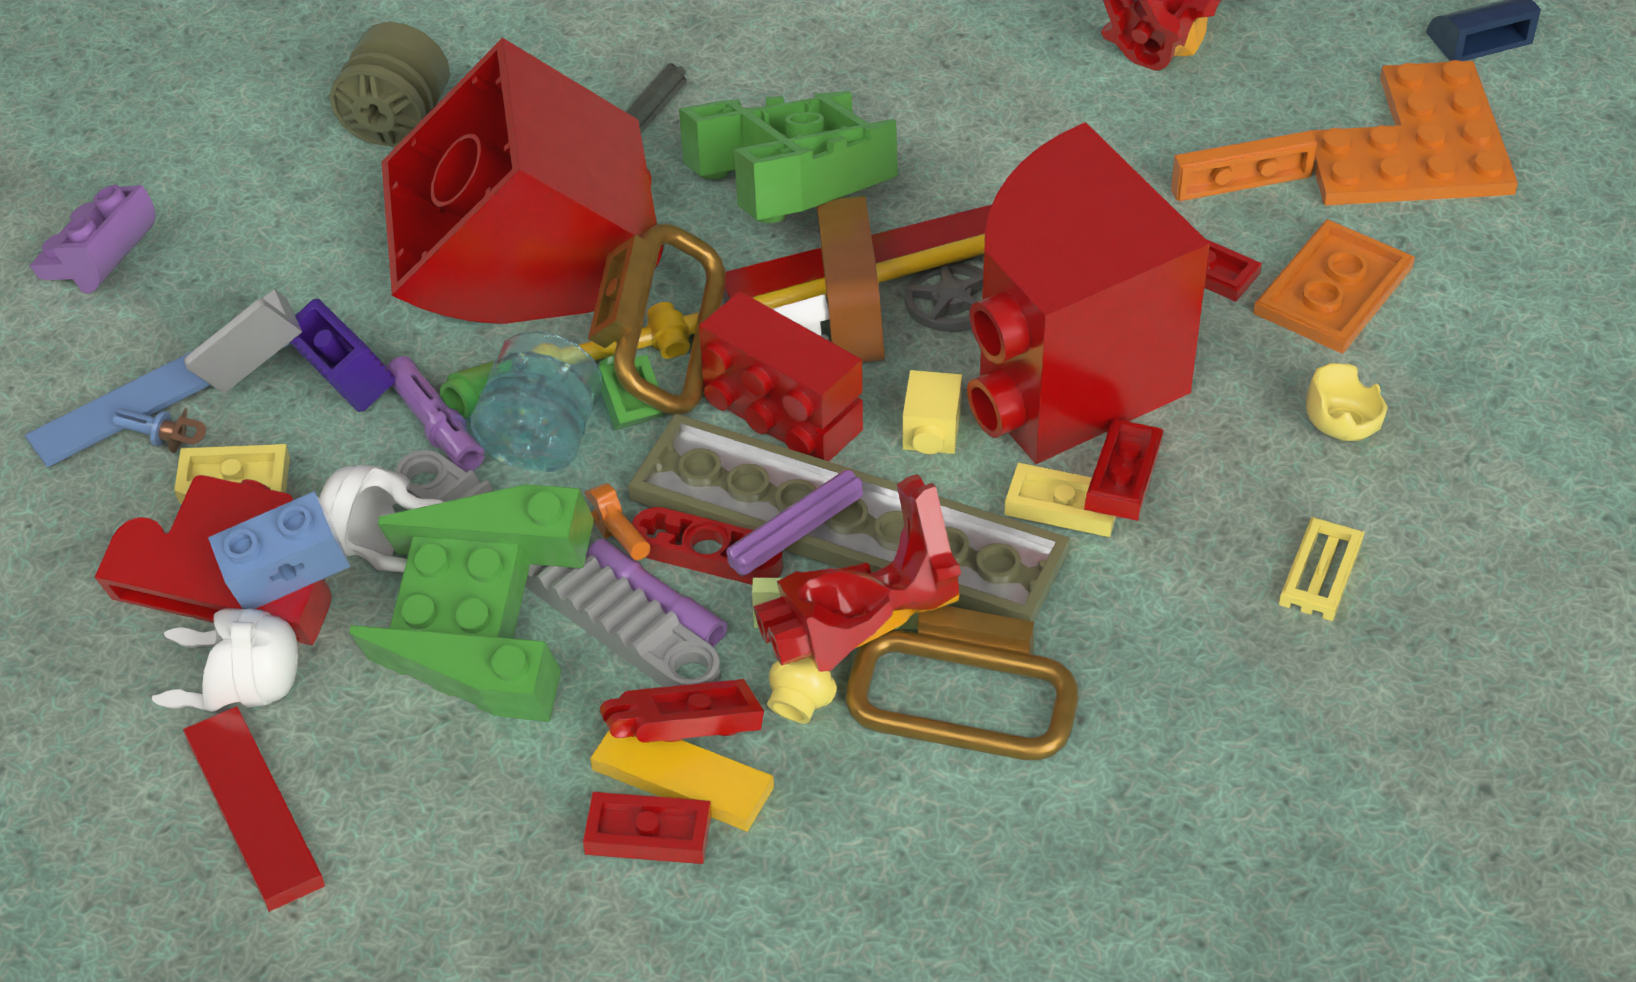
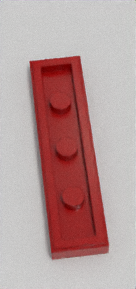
[183,706,325,912]

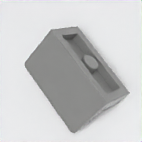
[184,289,302,394]

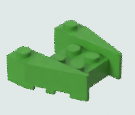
[679,91,898,223]
[349,484,594,722]

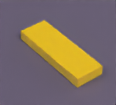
[590,731,774,832]

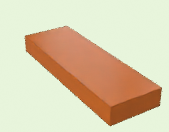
[1171,131,1317,201]

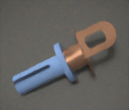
[113,407,206,453]

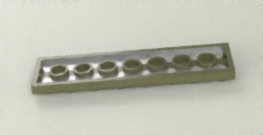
[628,413,1070,622]

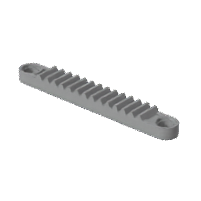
[395,450,721,687]

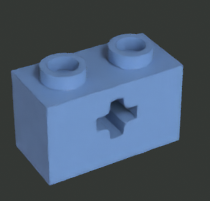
[208,491,351,609]

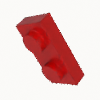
[583,792,712,864]

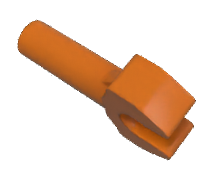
[584,483,650,560]

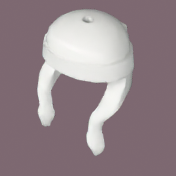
[319,464,443,573]
[152,608,298,712]

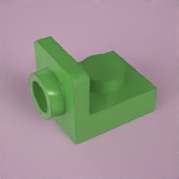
[588,354,666,430]

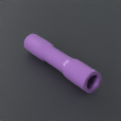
[586,539,727,647]

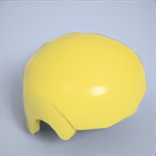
[1306,363,1388,441]

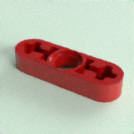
[632,507,783,585]

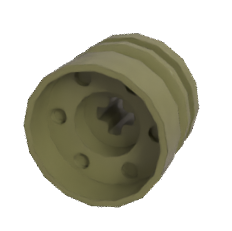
[329,22,450,147]

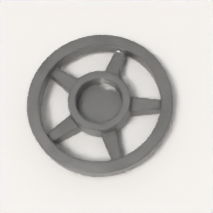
[905,263,983,331]

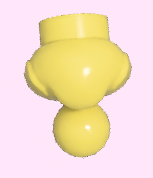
[767,657,837,724]

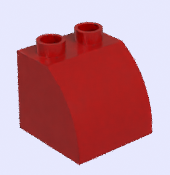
[381,37,664,324]
[967,122,1210,464]

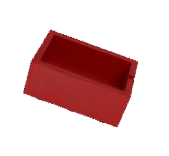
[699,291,863,461]

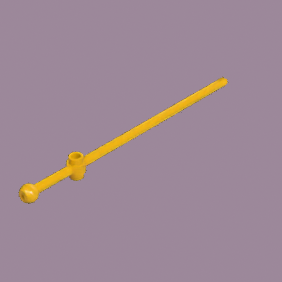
[528,234,985,384]

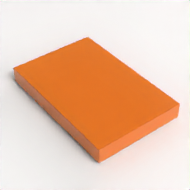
[1253,219,1415,354]

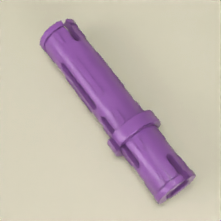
[387,356,485,472]

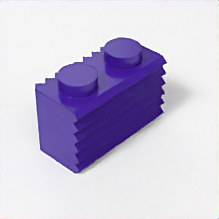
[290,299,395,412]

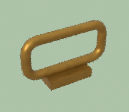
[588,223,726,415]
[845,606,1078,760]

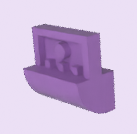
[29,185,156,294]

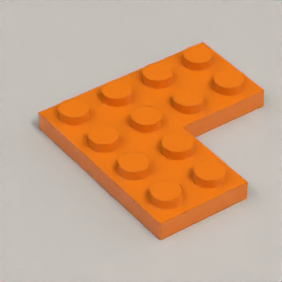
[1308,60,1518,206]

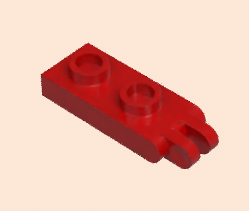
[599,679,764,743]

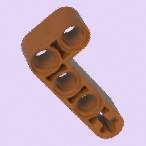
[817,196,885,363]

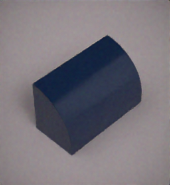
[1426,0,1541,61]

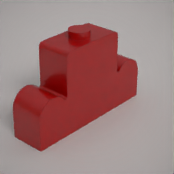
[94,475,332,646]

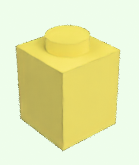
[903,370,962,454]

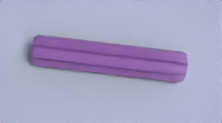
[726,470,863,576]

